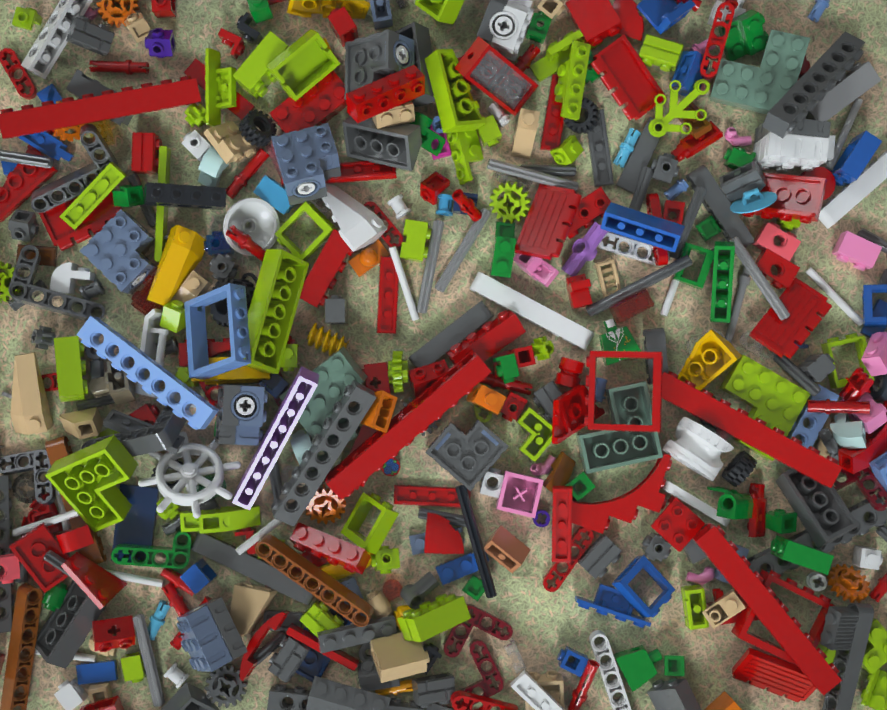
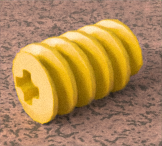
[307,322,350,356]

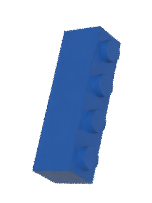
[600,202,685,253]

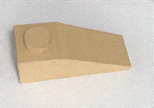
[173,270,212,303]

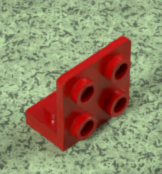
[651,496,706,552]

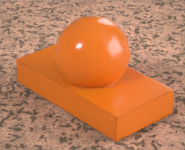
[348,239,390,278]

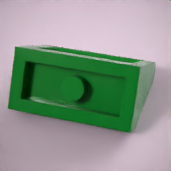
[673,243,714,290]

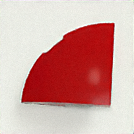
[612,0,644,41]
[21,493,63,537]
[424,512,464,554]

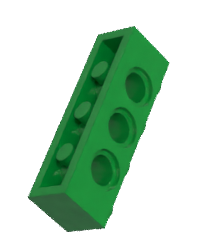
[710,241,735,323]

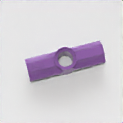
[561,222,608,277]

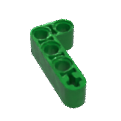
[111,529,192,569]

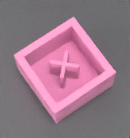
[496,469,544,518]

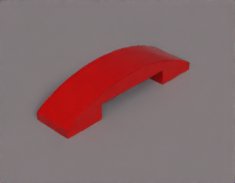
[240,610,289,681]

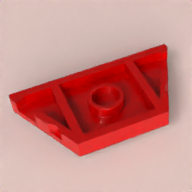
[552,385,605,444]

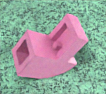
[513,253,559,287]

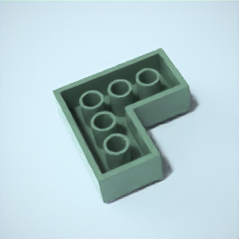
[710,29,810,114]
[279,346,367,453]
[576,381,663,474]

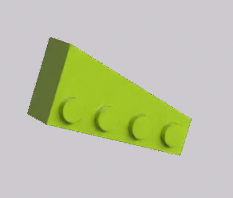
[425,49,487,133]

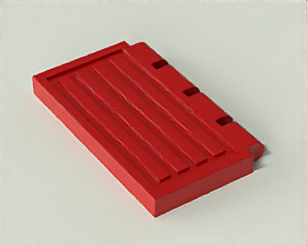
[590,34,667,121]
[515,184,582,260]
[39,190,123,251]
[749,277,832,359]
[732,648,816,702]

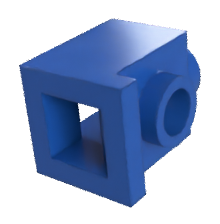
[557,646,589,677]

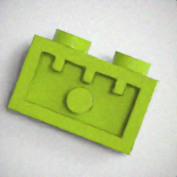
[860,668,887,710]

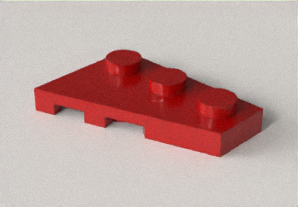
[61,552,127,609]

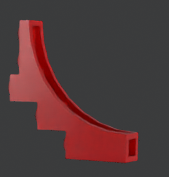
[838,400,887,474]
[572,453,672,534]

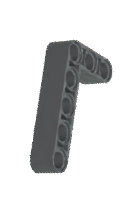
[31,124,118,213]
[8,245,106,321]
[81,402,187,457]

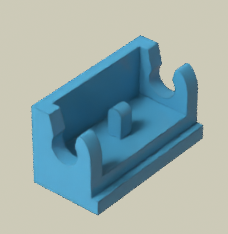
[253,175,294,215]

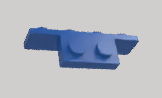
[575,583,651,628]

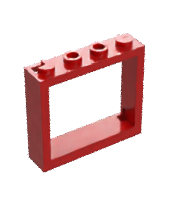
[584,351,663,432]
[731,569,835,666]

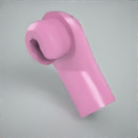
[724,127,752,147]
[530,454,556,476]
[686,567,715,585]

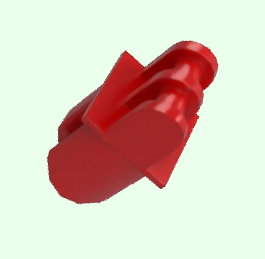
[839,367,874,402]

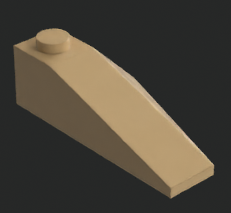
[10,352,53,435]

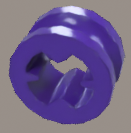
[533,509,550,527]

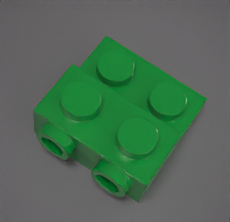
[718,9,769,61]

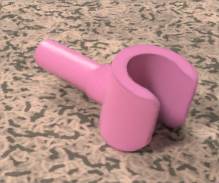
[84,4,108,20]

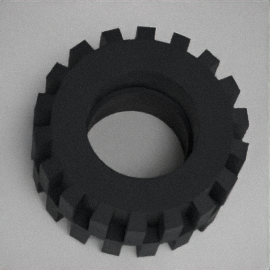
[209,278,255,327]

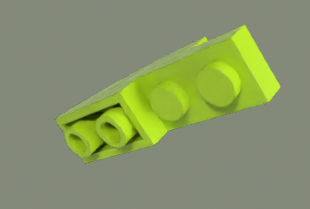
[180,505,261,534]

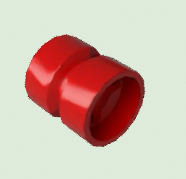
[554,357,585,388]

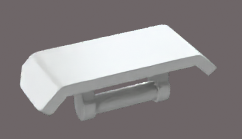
[140,308,169,379]

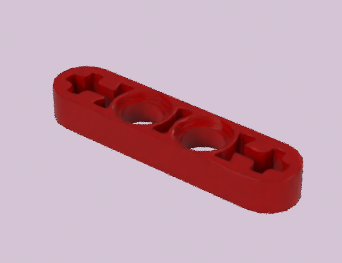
[700,2,735,79]
[646,193,668,266]
[542,527,594,592]
[450,690,519,710]

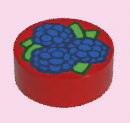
[381,458,400,476]

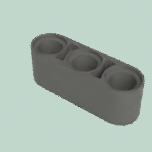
[643,328,668,385]

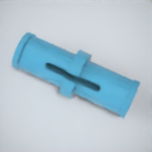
[613,128,641,168]
[147,600,170,641]

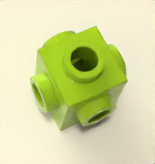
[371,546,400,574]

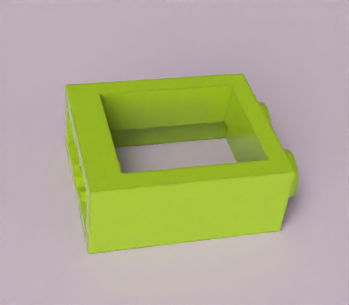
[275,201,337,261]
[821,333,875,389]
[340,492,399,554]

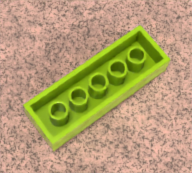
[243,249,309,374]

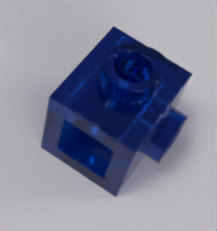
[204,231,234,256]

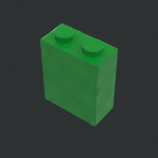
[490,236,516,278]
[770,535,834,575]

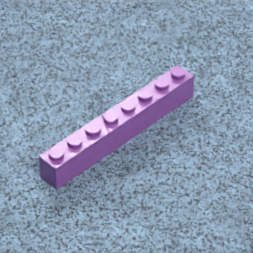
[232,366,319,510]

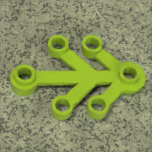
[648,79,710,137]

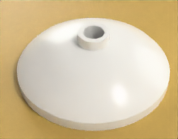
[223,198,280,256]

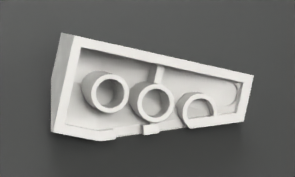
[322,183,387,252]

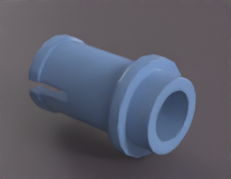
[807,0,830,22]
[664,179,689,201]
[596,377,608,403]

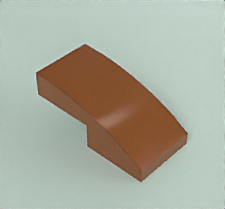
[678,102,712,139]
[543,452,576,493]

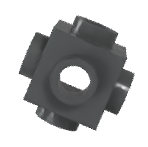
[651,153,680,184]
[8,209,39,242]
[209,254,239,281]
[641,532,672,562]

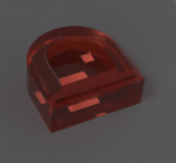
[383,579,403,602]

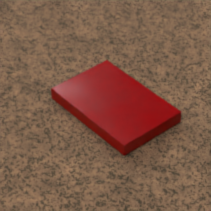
[9,522,70,593]

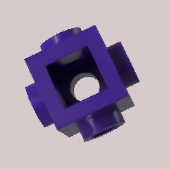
[145,28,176,58]

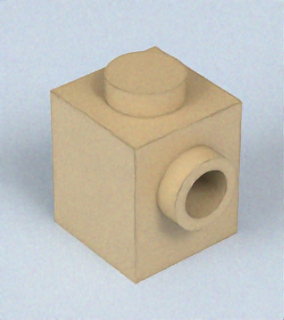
[537,0,565,19]

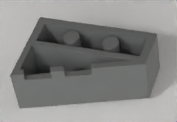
[66,69,133,126]

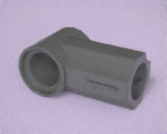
[400,571,440,610]

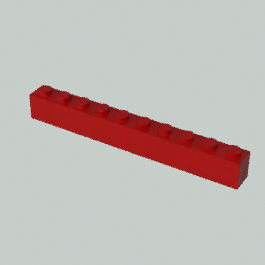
[0,76,201,139]
[324,350,491,500]
[651,370,843,488]
[692,523,842,696]

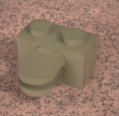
[88,361,136,405]

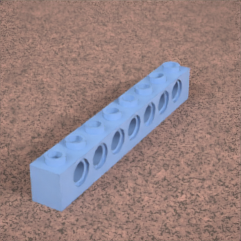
[77,316,219,430]

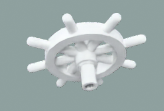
[138,431,241,518]

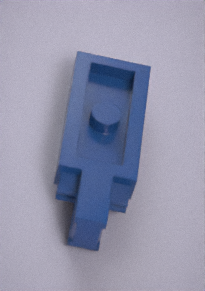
[18,132,74,162]
[435,552,490,585]

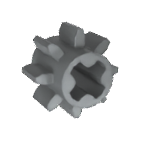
[31,326,56,350]

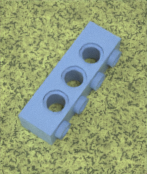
[787,384,840,448]

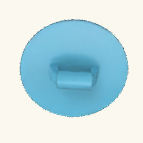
[730,188,777,214]

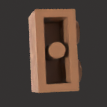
[484,525,531,573]

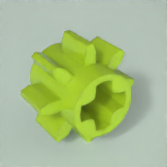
[185,103,206,127]
[531,336,554,361]
[156,497,180,520]

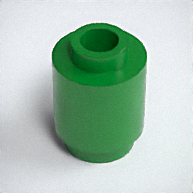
[41,582,68,611]

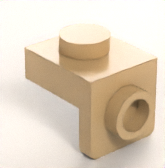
[124,12,151,43]

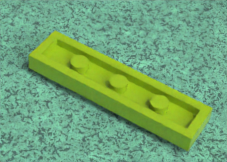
[59,162,127,230]

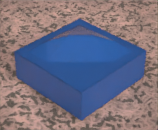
[37,84,63,104]

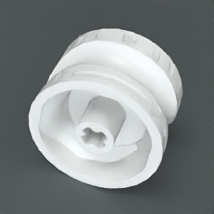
[662,417,734,481]

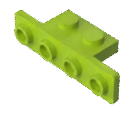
[530,29,603,82]
[554,40,591,121]
[205,48,236,127]
[447,130,484,185]

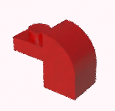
[566,274,592,310]
[491,345,536,373]
[56,524,94,554]

